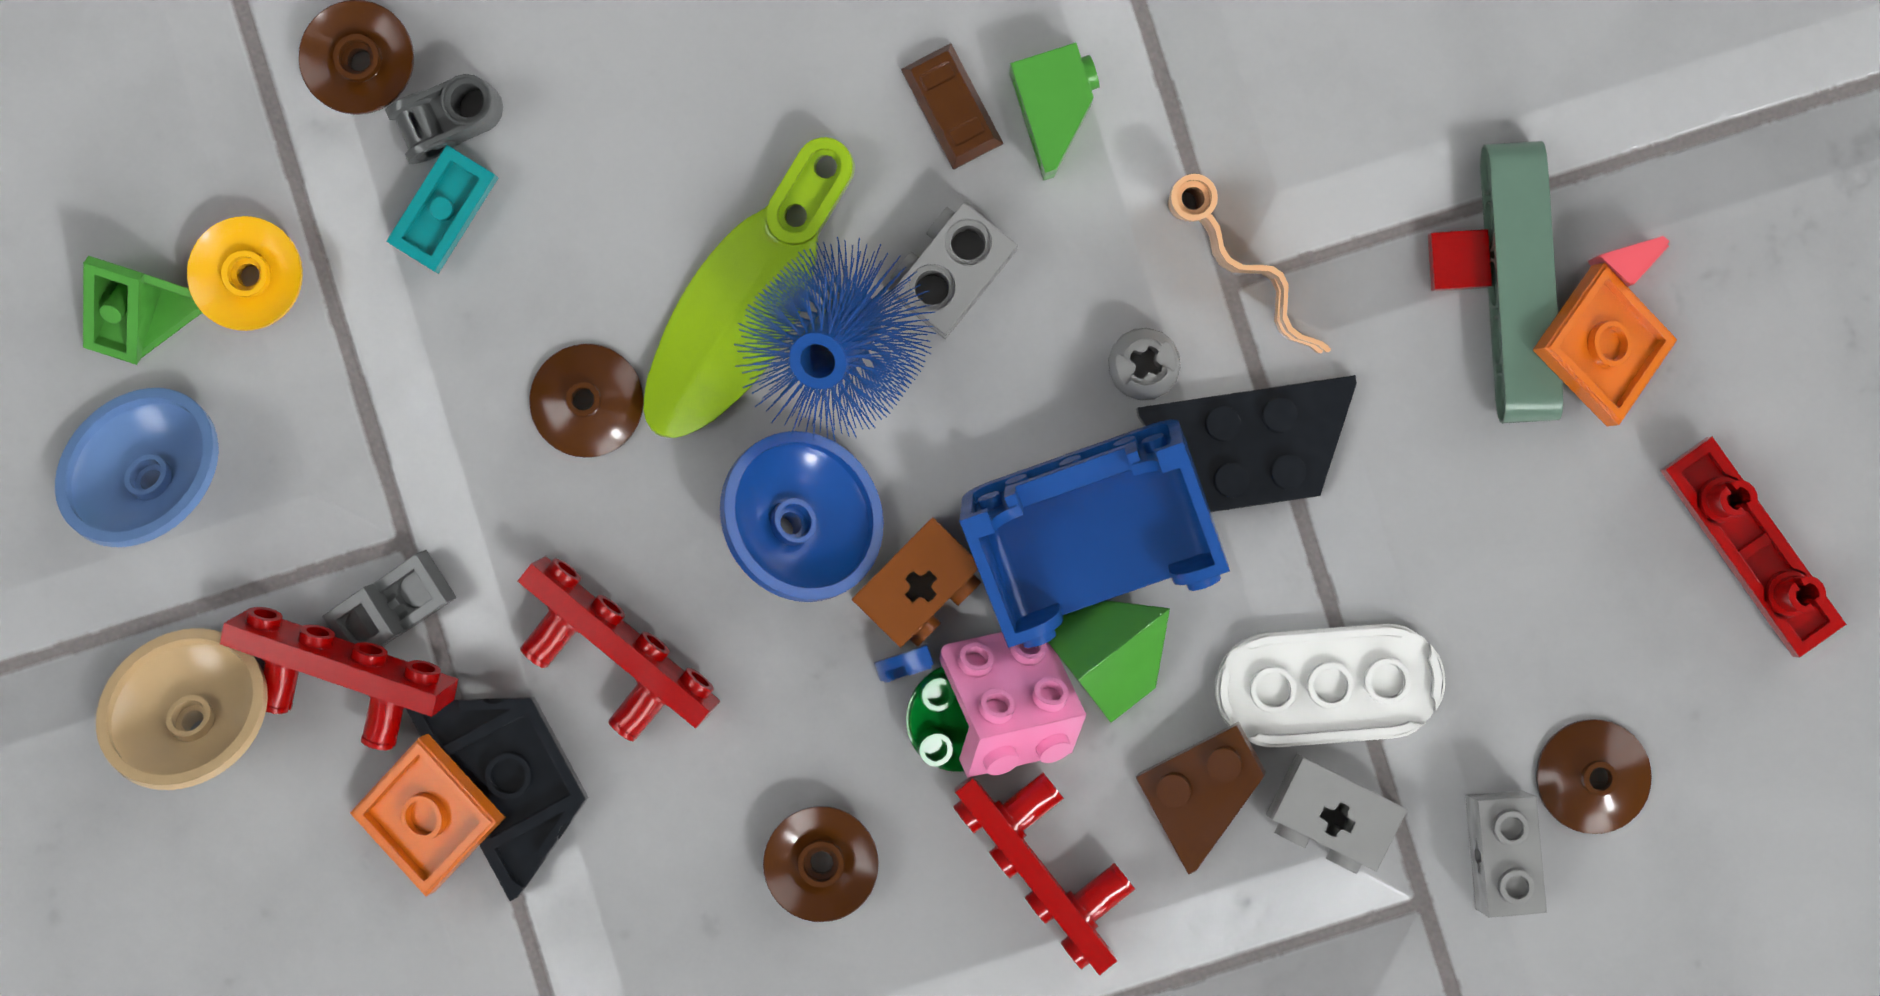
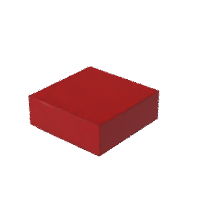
[1428,229,1492,291]

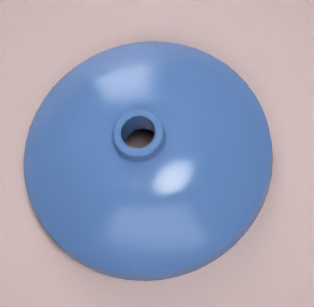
[55,388,219,547]

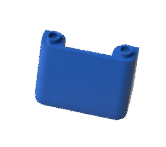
[959,419,1230,648]

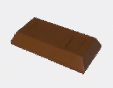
[901,43,1004,170]

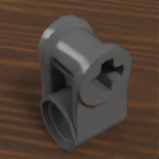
[385,74,503,164]

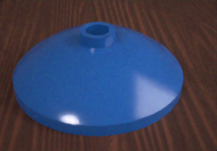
[720,431,884,602]

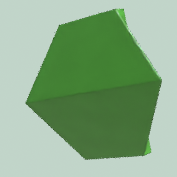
[83,256,202,365]
[1048,600,1170,723]

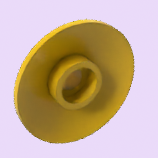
[187,216,303,331]

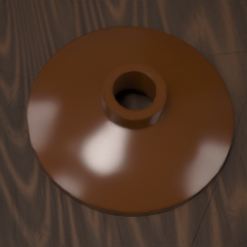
[299,0,414,115]
[530,344,644,458]
[1536,719,1652,834]
[763,806,879,922]

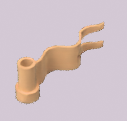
[1168,174,1331,354]

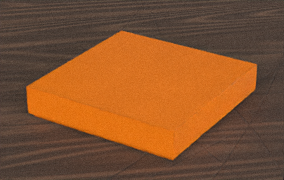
[1533,262,1677,427]
[350,734,505,897]

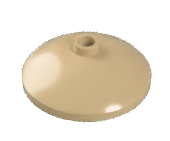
[96,628,268,790]

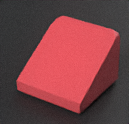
[1588,236,1670,287]

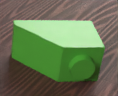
[1009,42,1100,181]

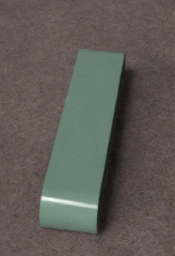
[1480,141,1563,424]

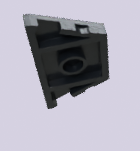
[1136,375,1357,512]
[406,697,589,901]

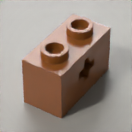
[851,517,982,648]

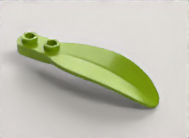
[644,137,855,438]

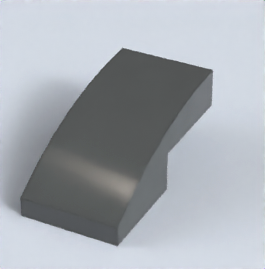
[322,550,457,647]

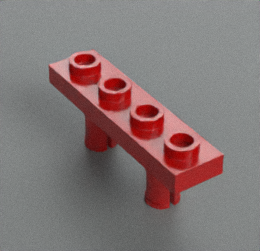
[1660,436,1847,658]
[517,556,720,742]
[220,607,459,751]
[953,772,1136,976]

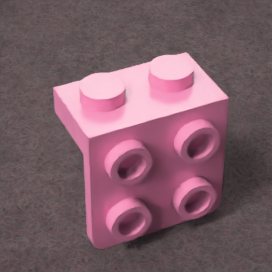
[939,632,1086,778]

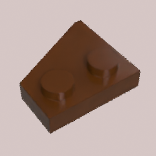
[1136,722,1266,875]

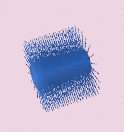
[734,237,936,443]

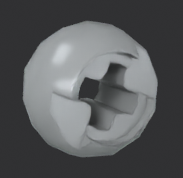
[1108,328,1181,400]

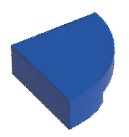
[874,644,934,683]

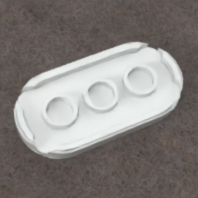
[1215,624,1445,747]

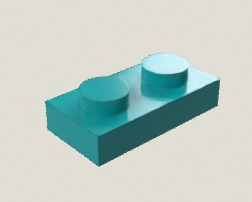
[386,145,499,274]

